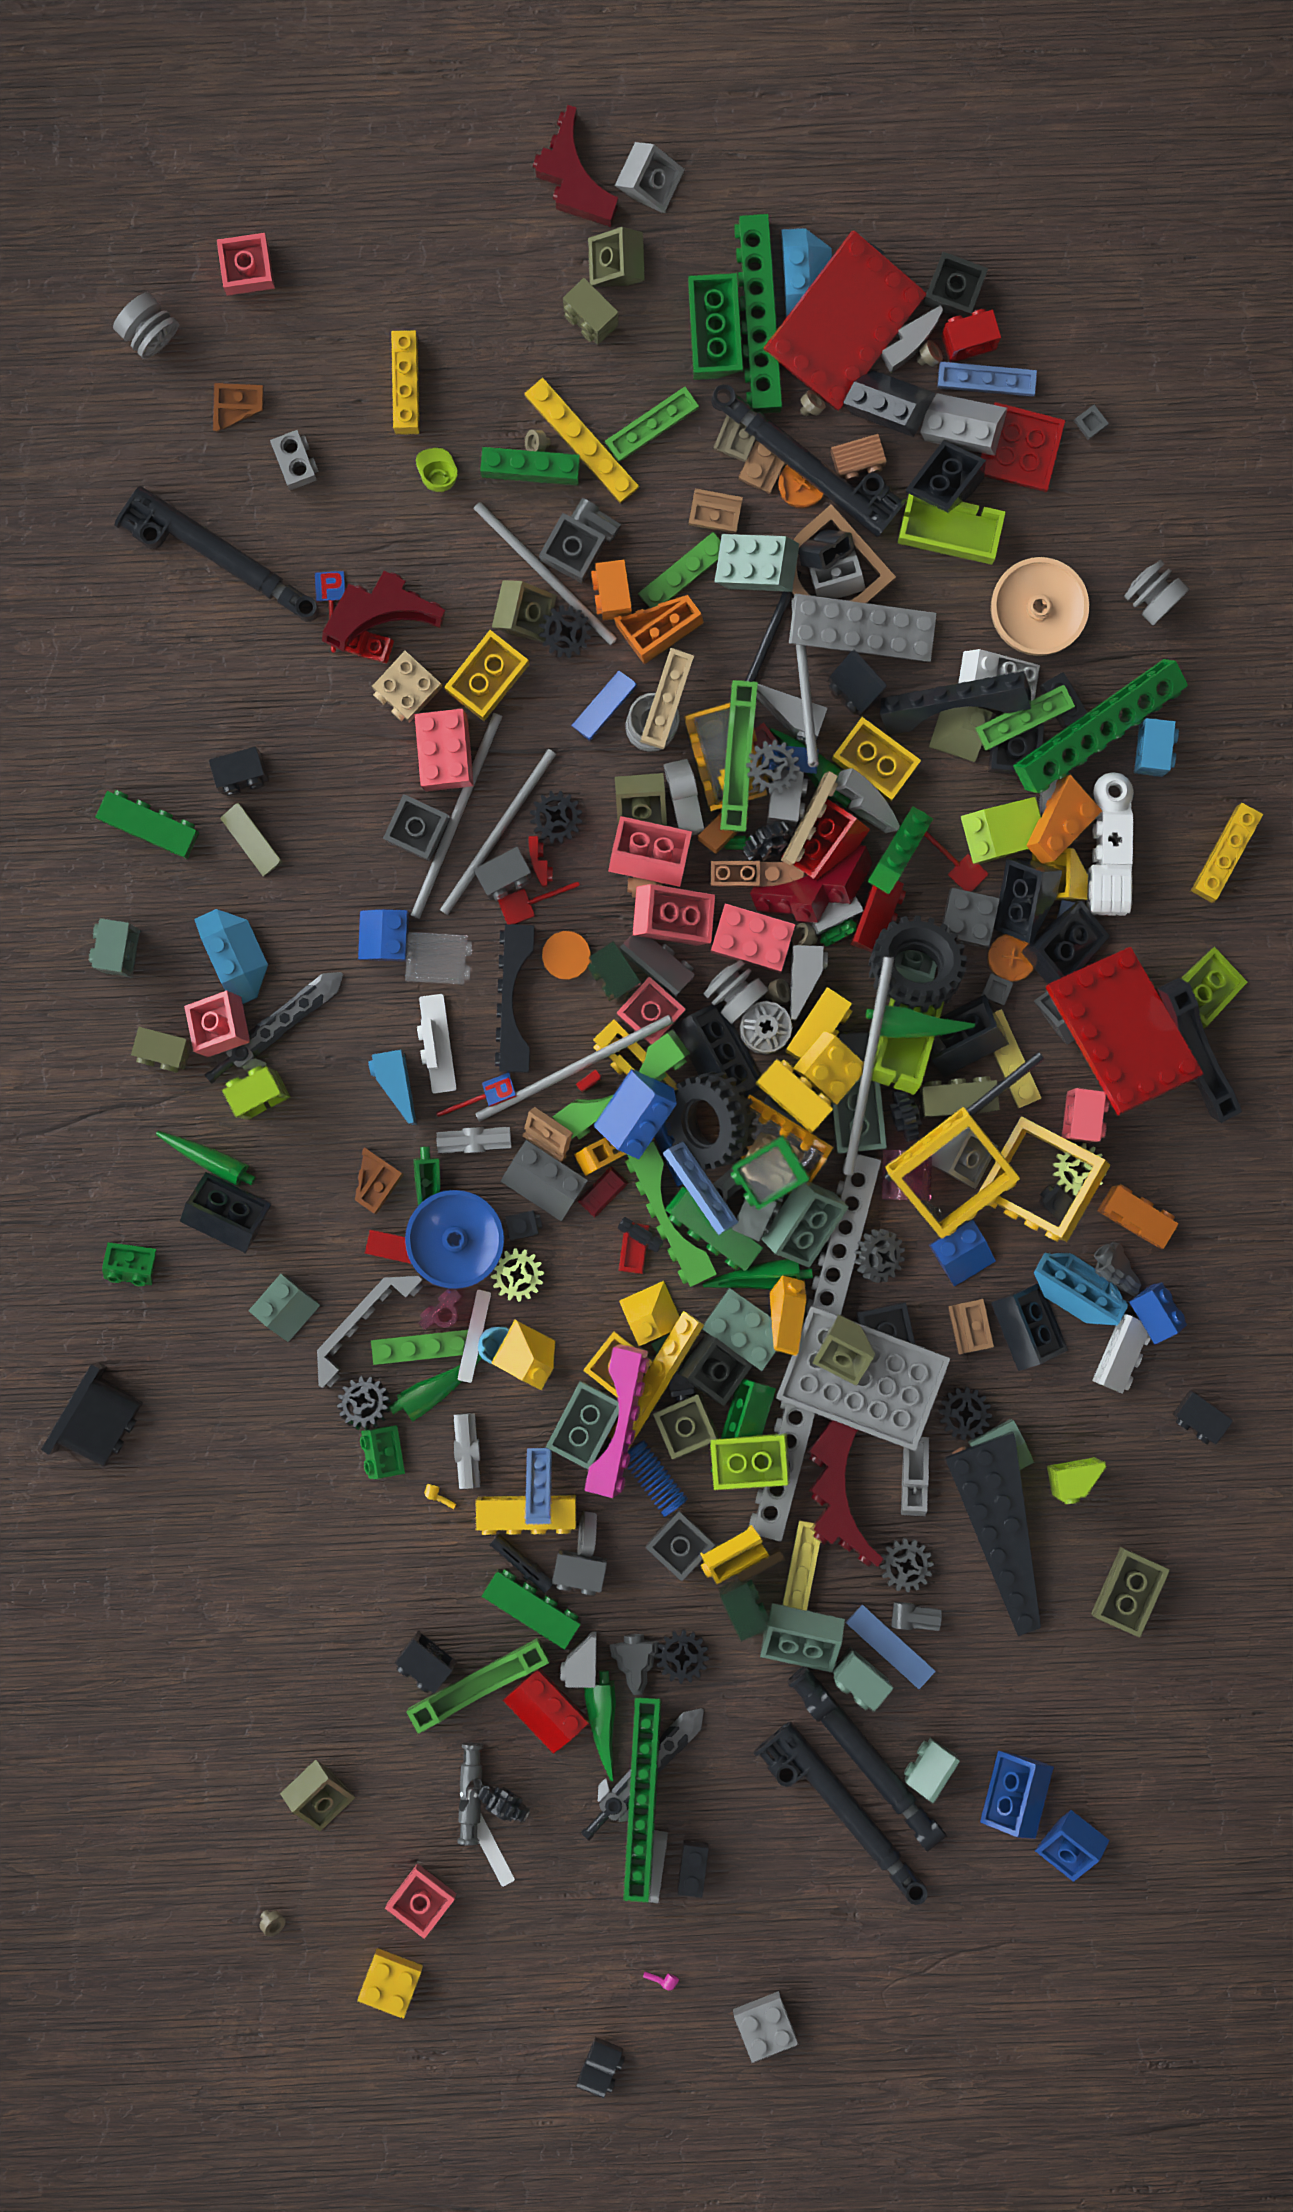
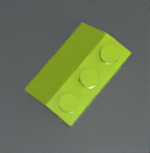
[1047,1457,1106,1504]

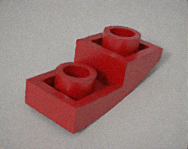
[345,631,394,664]
[528,836,553,888]

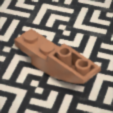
[711,861,807,888]

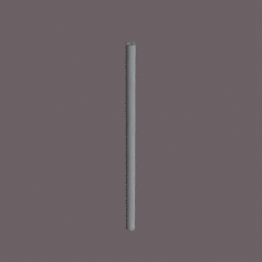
[411,713,502,919]
[844,957,894,1175]
[475,1015,674,1121]

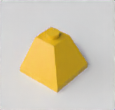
[1032,848,1088,901]
[619,1281,680,1346]
[491,1320,555,1390]

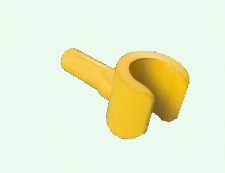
[424,1484,456,1509]

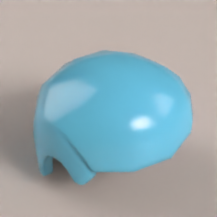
[478,1327,509,1364]

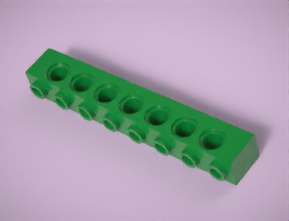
[734,214,782,414]
[1013,659,1188,793]
[624,1698,662,1902]

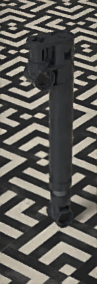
[711,384,907,537]
[114,486,319,622]
[787,1666,947,1852]
[753,1721,928,1905]

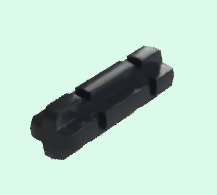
[618,1217,663,1253]

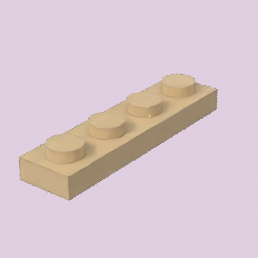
[640,648,694,749]
[781,772,838,865]

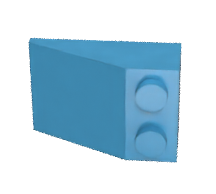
[369,1050,417,1125]

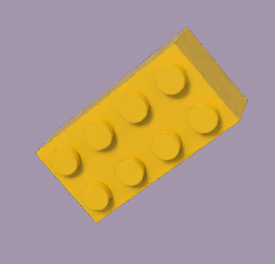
[476,1495,576,1535]

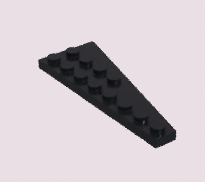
[945,1431,1041,1637]

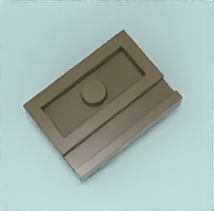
[713,411,757,462]

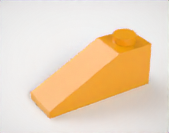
[574,1138,654,1176]
[769,1275,806,1356]

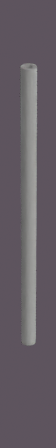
[474,502,617,645]
[791,598,818,767]
[440,749,556,915]

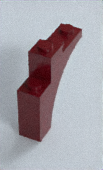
[533,105,619,227]
[322,571,445,652]
[750,845,873,923]

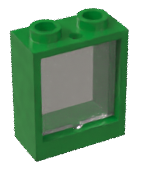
[731,1134,810,1210]

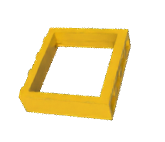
[885,1107,1020,1239]
[979,1116,1110,1242]

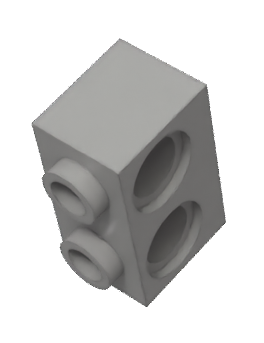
[270,430,319,490]

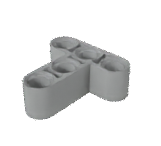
[663,759,704,836]

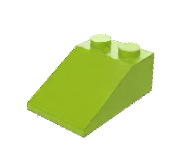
[961,797,1042,864]
[1161,947,1247,1028]
[710,1433,790,1490]

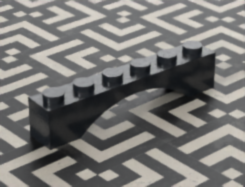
[880,671,1031,736]
[495,924,535,1073]
[1157,978,1242,1123]

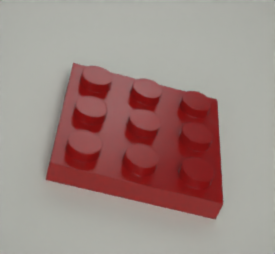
[981,402,1065,492]

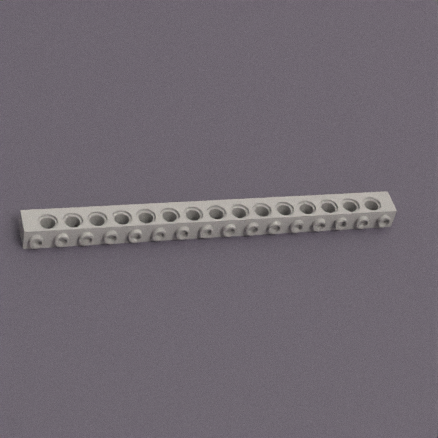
[749,1154,881,1542]

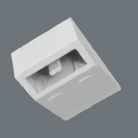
[959,649,1040,700]

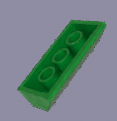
[688,273,743,380]

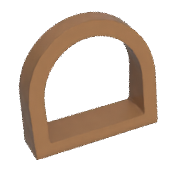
[792,504,896,604]

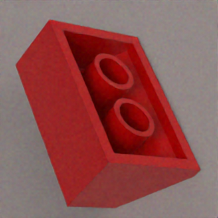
[850,880,906,952]
[503,1668,589,1754]

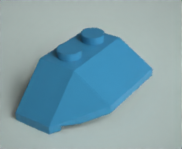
[781,228,832,318]
[194,909,268,1004]
[1034,1253,1128,1325]

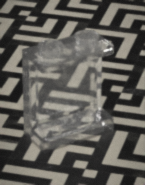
[405,932,472,986]

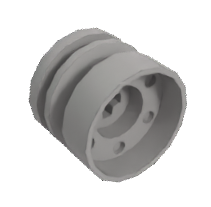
[113,292,179,359]
[1124,560,1190,625]
[625,693,680,752]
[703,959,769,1025]
[739,1001,792,1055]

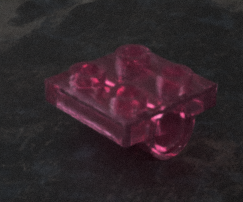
[882,1150,932,1200]
[419,1288,464,1330]

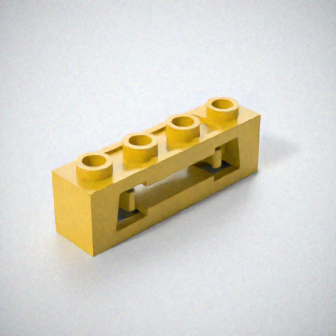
[391,330,420,435]
[1191,803,1263,903]
[593,1020,678,1090]

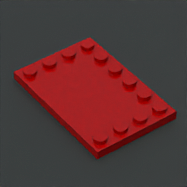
[763,231,927,410]
[1045,946,1203,1115]

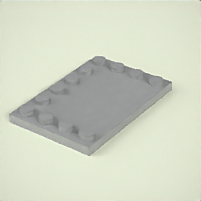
[776,1306,950,1451]

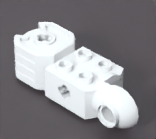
[1086,772,1134,916]

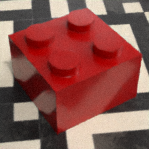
[942,309,1001,363]

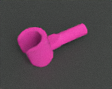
[643,1972,679,1991]

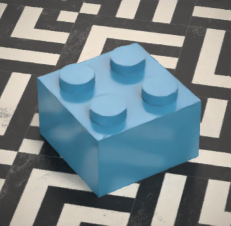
[1134,718,1179,777]

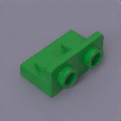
[102,1242,157,1286]
[360,1425,405,1479]

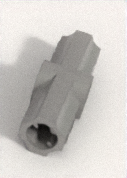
[436,1127,512,1153]
[454,1413,481,1489]

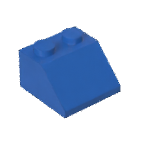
[358,909,409,962]
[929,1219,996,1286]
[1130,1283,1187,1344]
[1035,1810,1110,1882]

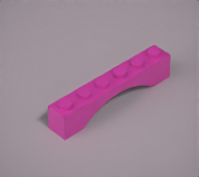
[584,1344,650,1498]

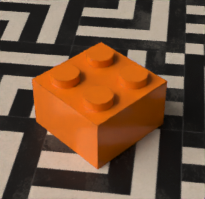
[591,559,632,621]

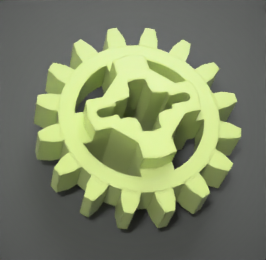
[1052,1143,1106,1196]
[491,1248,544,1302]

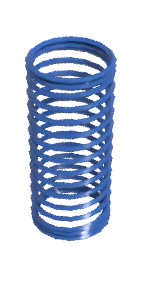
[627,1440,688,1517]

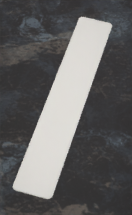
[458,1290,491,1383]
[477,1814,515,1886]

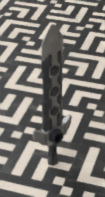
[204,972,343,1084]
[581,1708,704,1841]

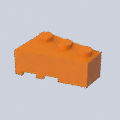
[614,595,704,664]
[1026,775,1102,864]
[1097,1184,1178,1249]

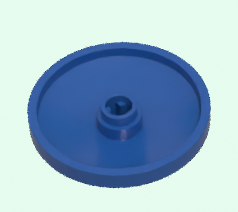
[405,1190,504,1289]

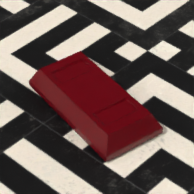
[578,1166,629,1218]

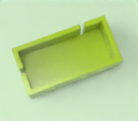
[897,494,1005,565]
[871,998,944,1094]
[222,1065,291,1120]

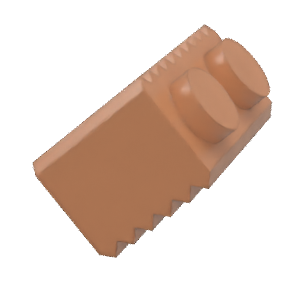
[830,434,886,481]

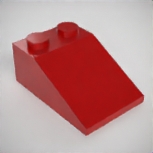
[781,799,870,880]

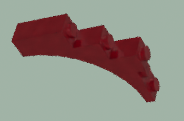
[807,1419,883,1567]

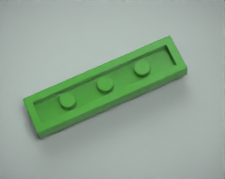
[605,387,699,462]
[638,532,721,608]
[975,685,1075,751]
[371,1330,468,1365]

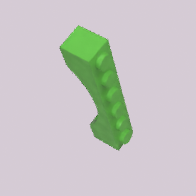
[720,680,758,832]
[553,1030,690,1139]
[625,1142,716,1287]
[407,1638,550,1734]

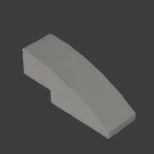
[881,305,943,373]
[836,768,900,833]
[901,1437,929,1516]

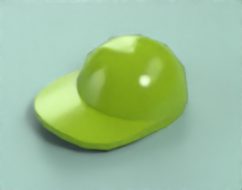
[416,448,457,492]

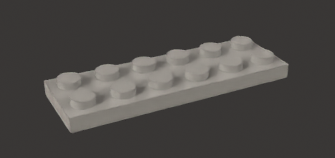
[789,594,936,662]

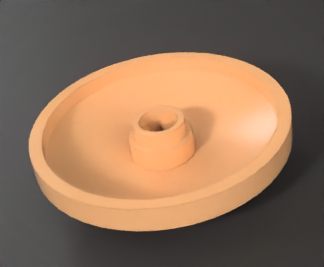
[991,557,1089,656]

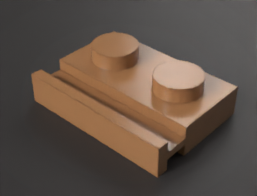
[738,440,785,494]
[688,489,743,534]
[523,1107,573,1162]
[948,1299,994,1354]

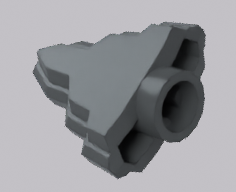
[1094,1242,1141,1296]
[610,1634,659,1695]

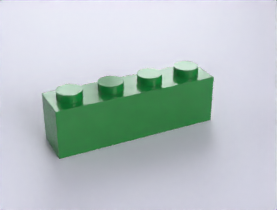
[480,447,580,485]
[95,790,199,860]
[868,806,933,894]
[665,1187,763,1271]
[711,1379,776,1472]
[481,1569,581,1650]

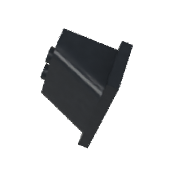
[41,1362,143,1467]

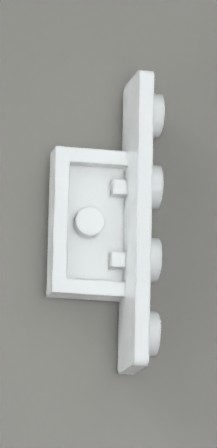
[417,994,456,1093]

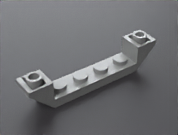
[317,1276,424,1388]

